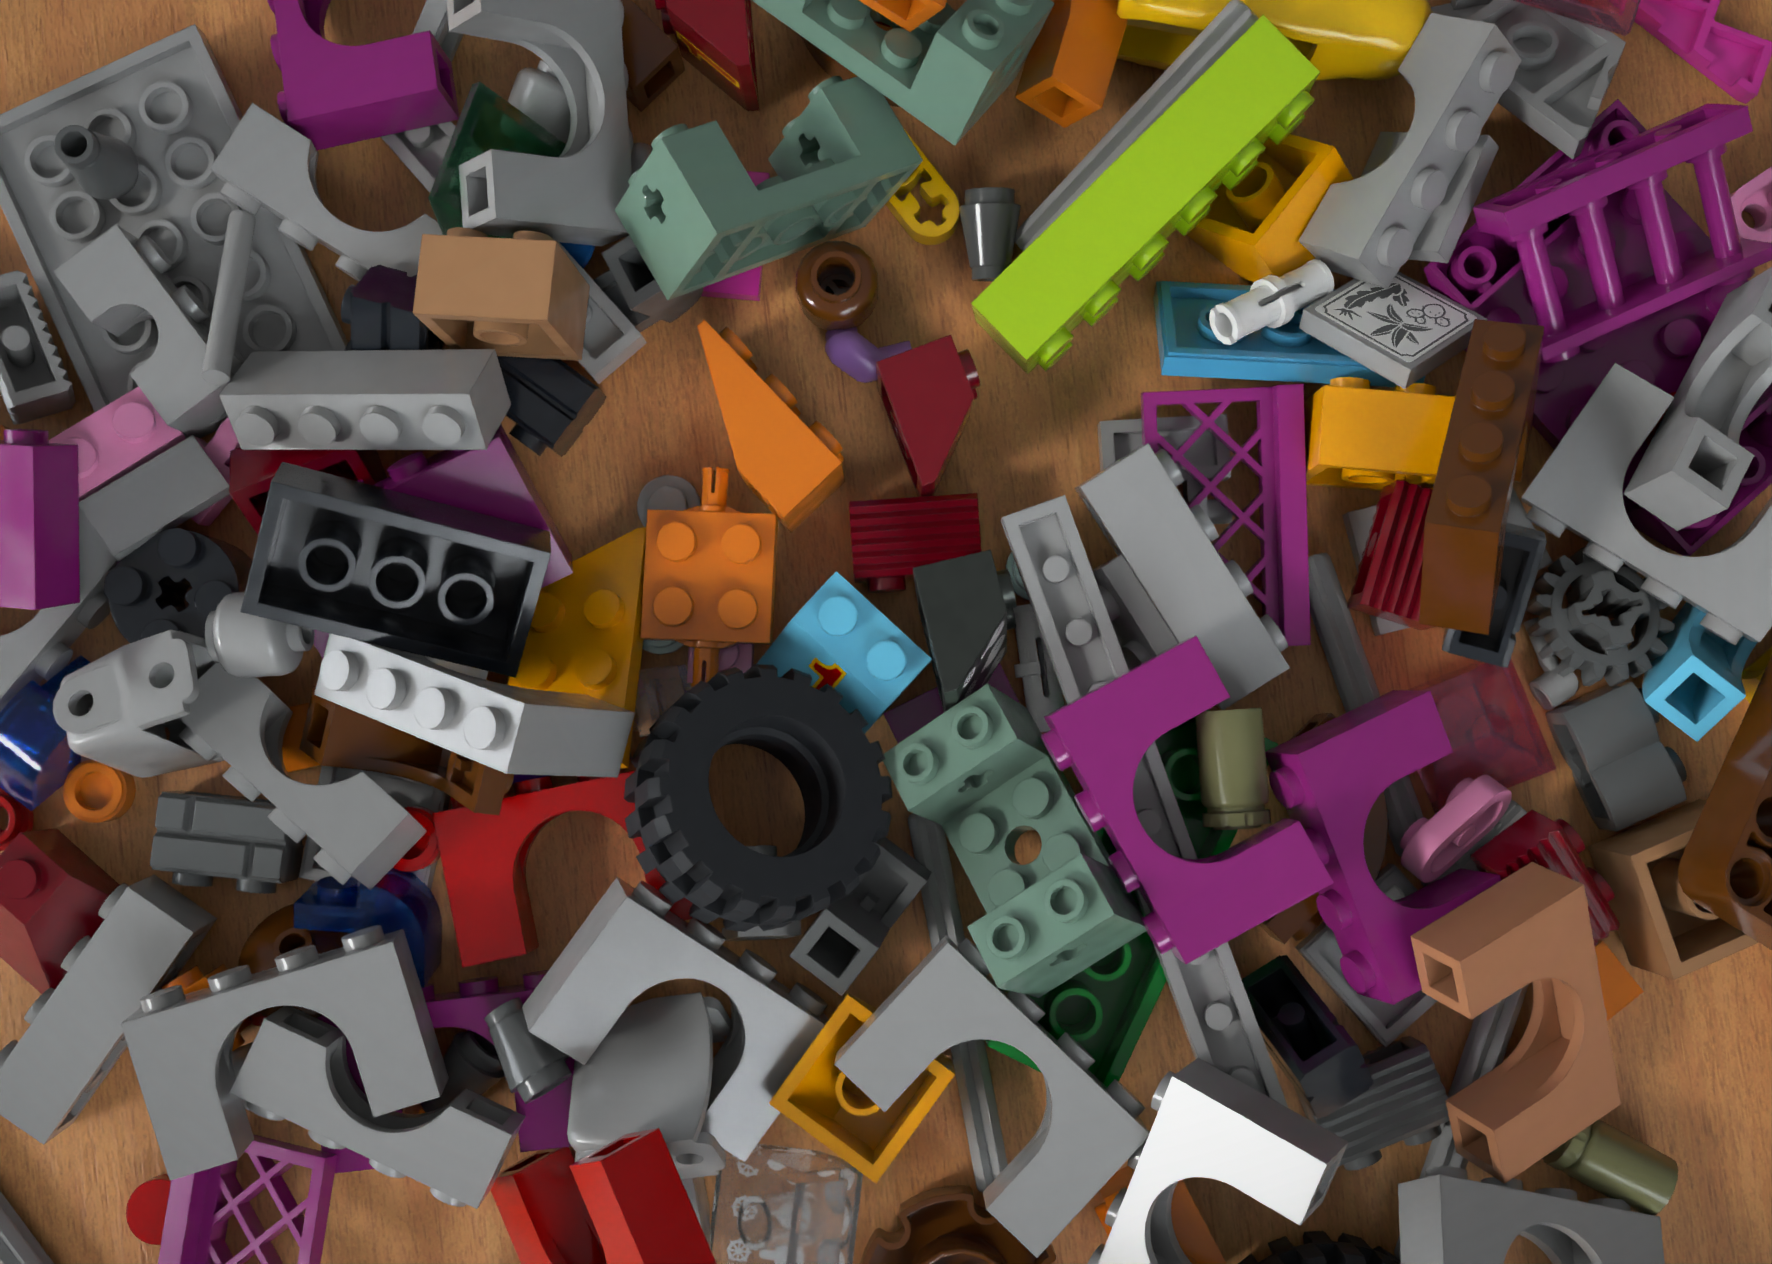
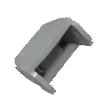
[53,630,224,778]
[567,992,731,1179]

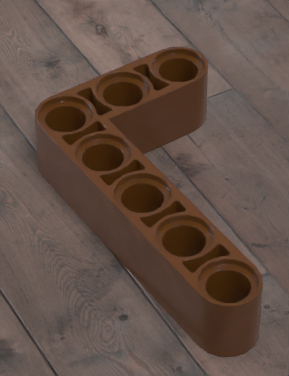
[1678,655,1772,950]

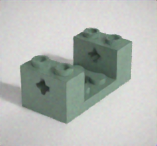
[752,0,1055,146]
[614,76,923,300]
[882,683,1147,998]

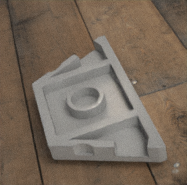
[1431,0,1626,159]

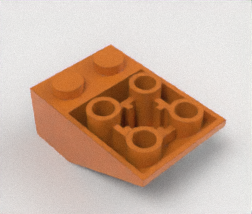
[697,319,845,533]

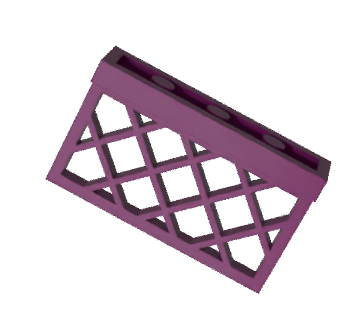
[1141,384,1311,646]
[158,1134,337,1264]

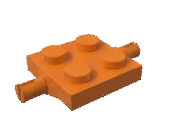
[640,467,778,687]

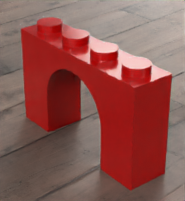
[432,770,693,968]
[491,1128,717,1264]

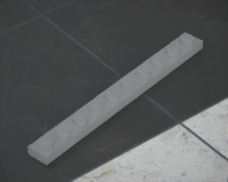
[1000,495,1288,1108]

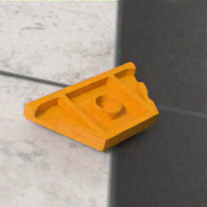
[508,527,646,768]

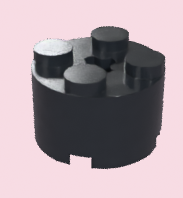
[104,528,252,643]

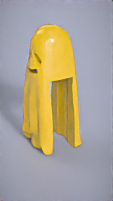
[1116,0,1433,81]

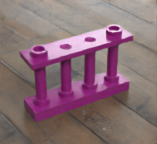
[1473,103,1772,363]

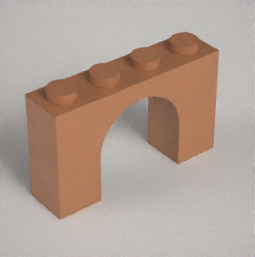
[1410,862,1621,1184]

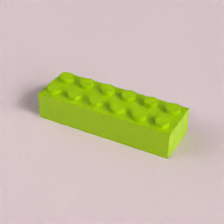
[971,15,1320,374]

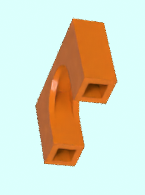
[858,0,1128,128]

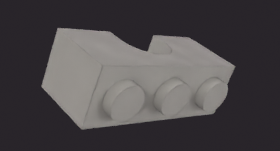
[53,224,245,436]

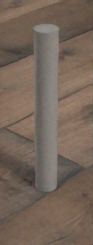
[201,210,256,385]

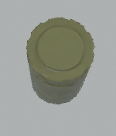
[1195,708,1271,830]
[1542,1119,1678,1216]

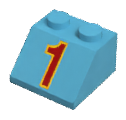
[757,571,932,734]

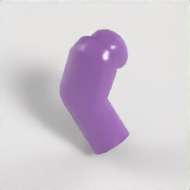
[825,327,912,383]

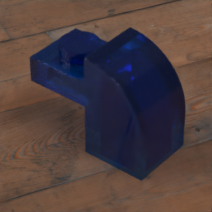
[0,655,91,811]
[294,868,442,988]

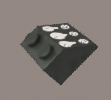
[913,549,1017,712]

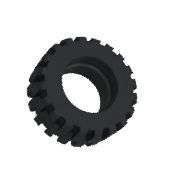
[624,664,893,932]

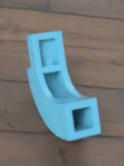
[1642,602,1758,742]

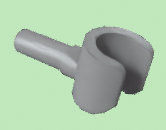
[1523,617,1579,710]

